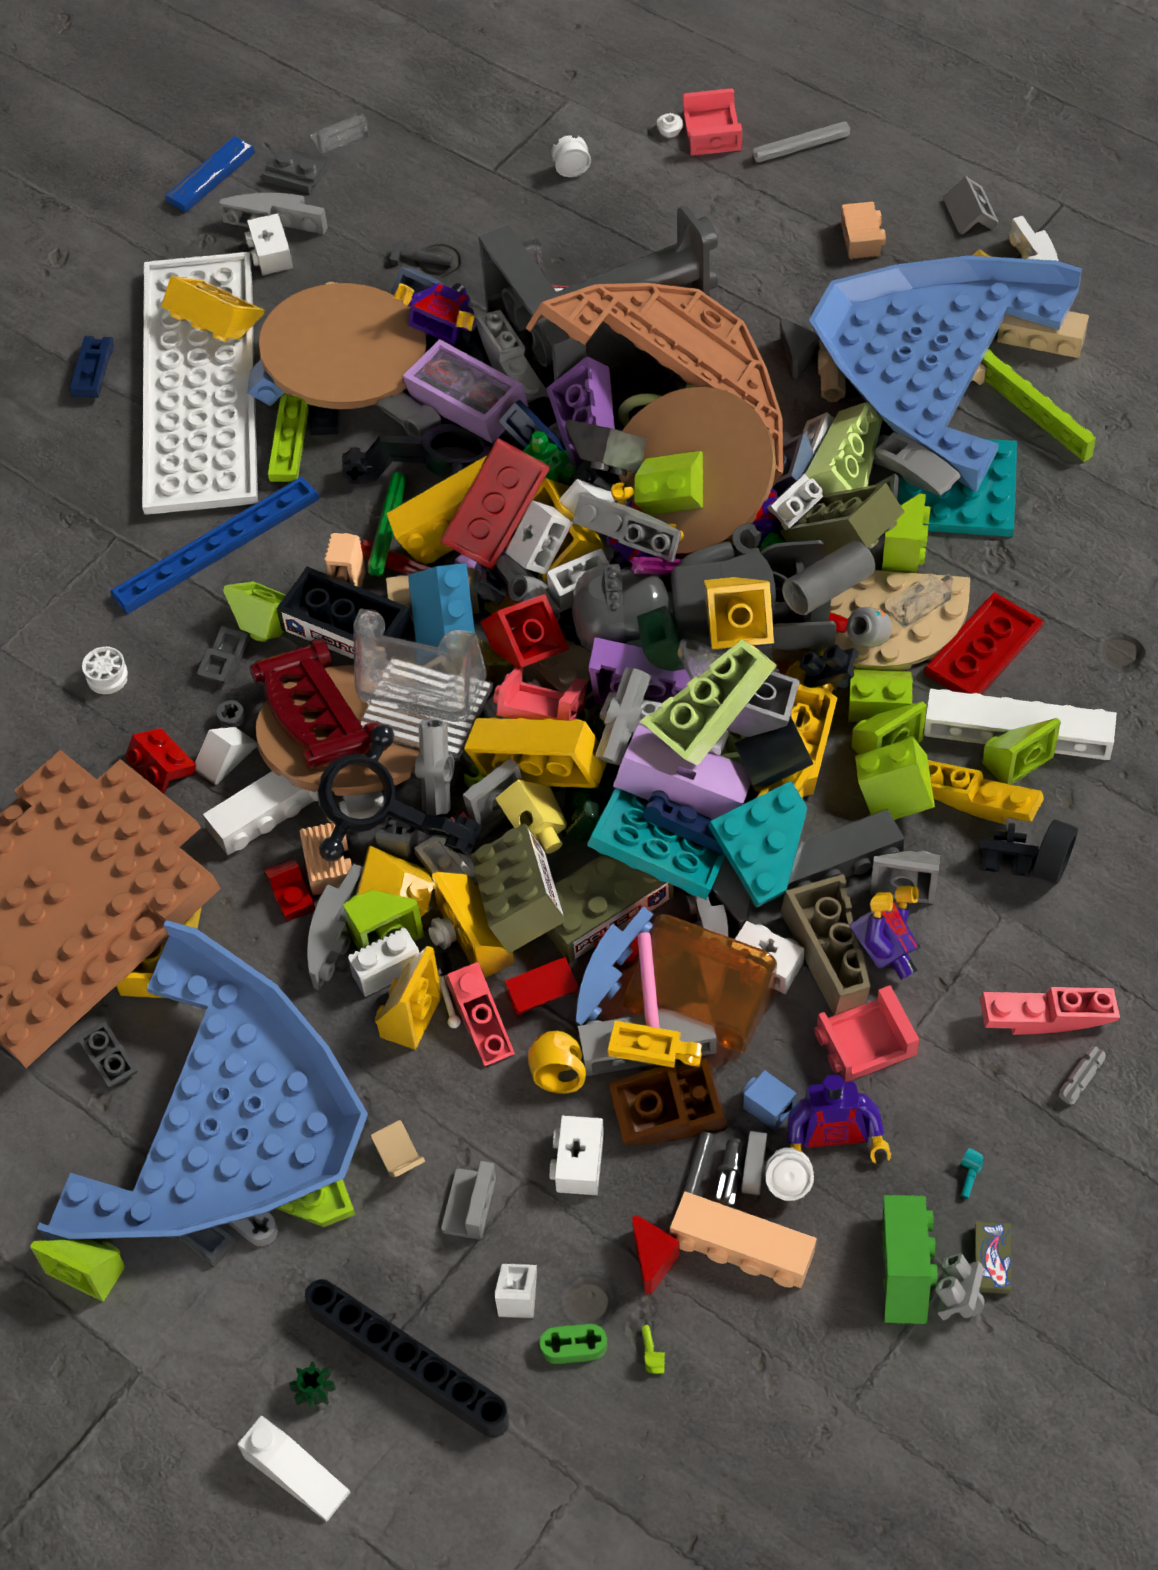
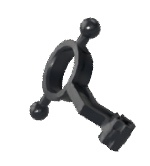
[342,416,492,484]
[317,724,482,862]

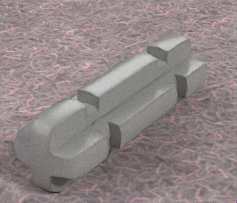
[1058,1046,1106,1105]

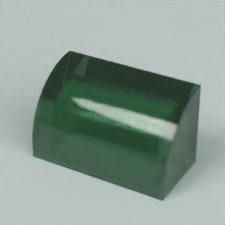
[637,605,686,671]

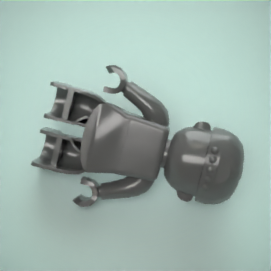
[572,524,836,673]

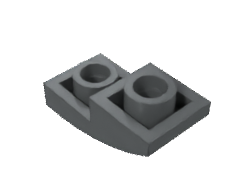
[77,1021,138,1089]

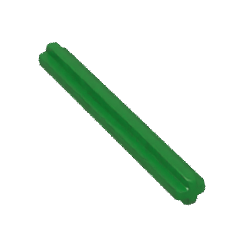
[367,472,407,576]

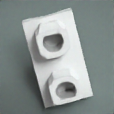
[767,474,823,530]

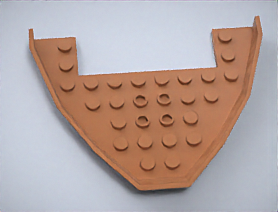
[526,283,783,488]

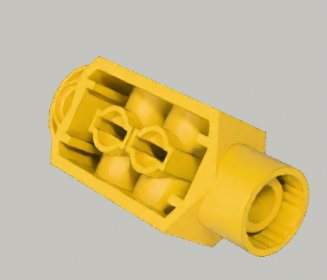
[758,660,837,799]

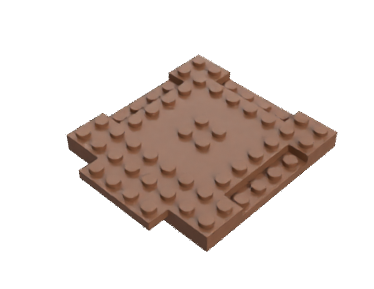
[0,750,221,1068]

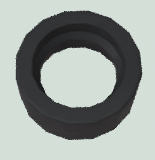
[1033,819,1078,884]

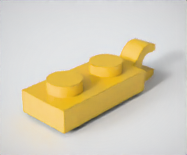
[608,1021,702,1068]

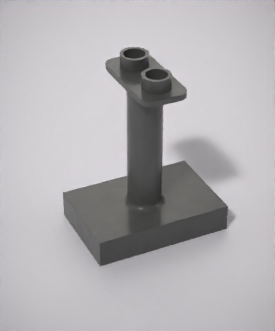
[479,205,718,413]

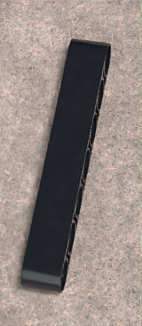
[305,1279,509,1438]

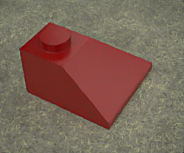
[480,594,569,669]

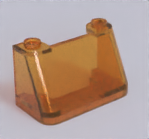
[623,914,777,1053]

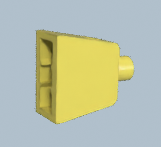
[495,780,567,854]

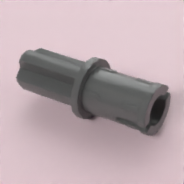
[714,1139,748,1207]

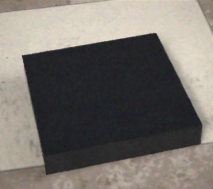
[734,715,814,792]

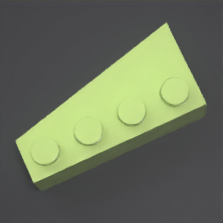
[805,402,882,495]
[640,639,777,765]

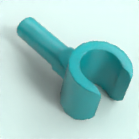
[961,1148,983,1199]

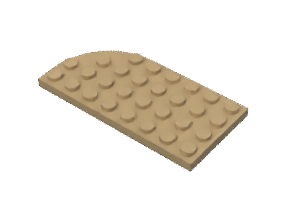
[771,570,970,671]

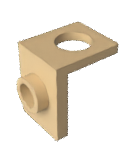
[370,1120,425,1177]

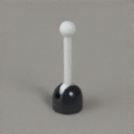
[434,952,461,1028]

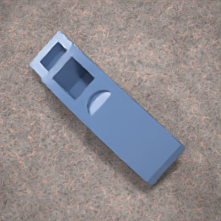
[575,906,653,1026]

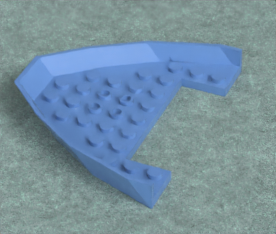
[809,256,1082,493]
[37,920,368,1240]

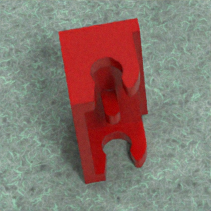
[505,957,579,1017]

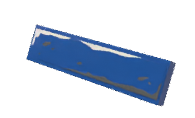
[165,136,255,212]

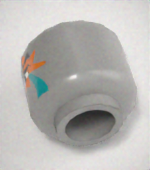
[846,607,892,647]

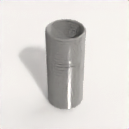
[782,541,875,615]

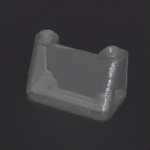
[354,609,487,722]

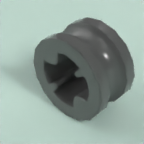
[216,700,246,729]

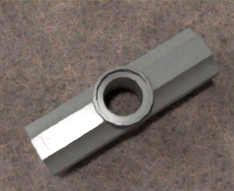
[495,554,561,622]
[595,667,651,766]
[415,718,455,816]

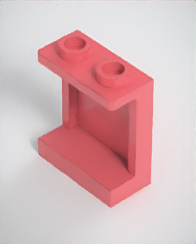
[683,88,742,156]
[493,667,588,721]
[814,985,920,1082]

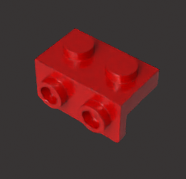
[125,728,196,793]

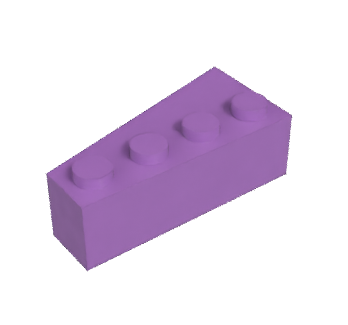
[546,356,615,468]
[589,637,712,704]

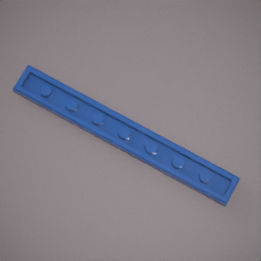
[110,477,319,614]

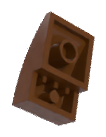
[608,1058,728,1145]

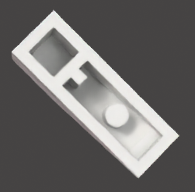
[238,1415,350,1522]

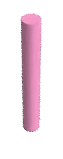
[637,933,659,1028]

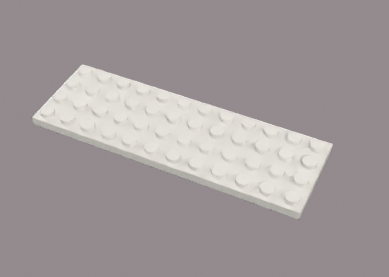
[142,252,258,515]

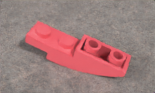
[980,987,1120,1035]

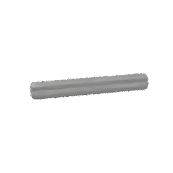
[752,121,850,163]

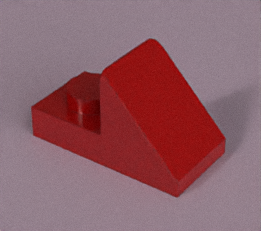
[263,859,315,922]

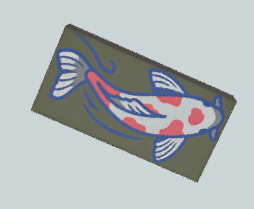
[975,1222,1012,1294]

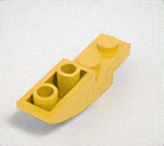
[928,760,1044,825]

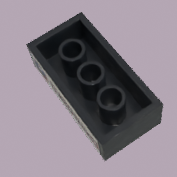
[276,566,413,669]

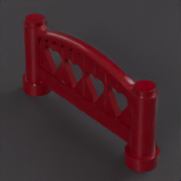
[250,638,387,769]

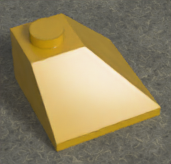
[704,577,774,649]
[356,846,434,917]

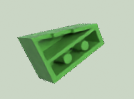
[882,1195,937,1324]

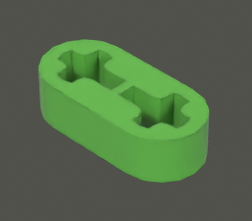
[540,1324,607,1364]

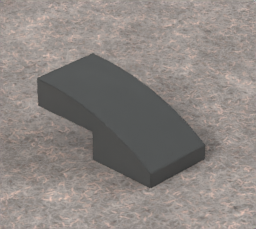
[197,626,251,684]

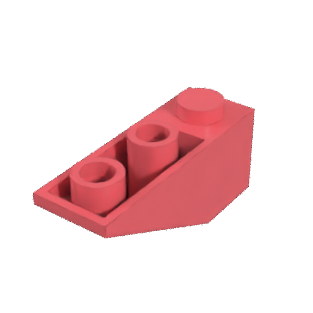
[444,962,515,1066]

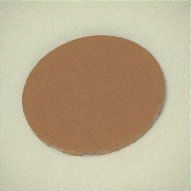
[259,283,426,409]
[618,387,776,557]
[256,665,440,796]

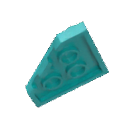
[708,781,808,908]

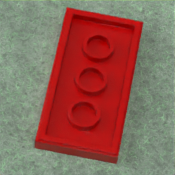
[440,437,550,570]
[924,592,1044,695]

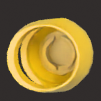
[528,1031,586,1094]

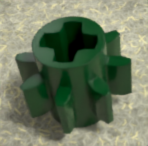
[289,1362,336,1411]

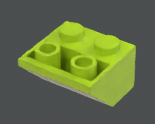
[882,494,930,573]

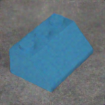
[408,563,478,664]

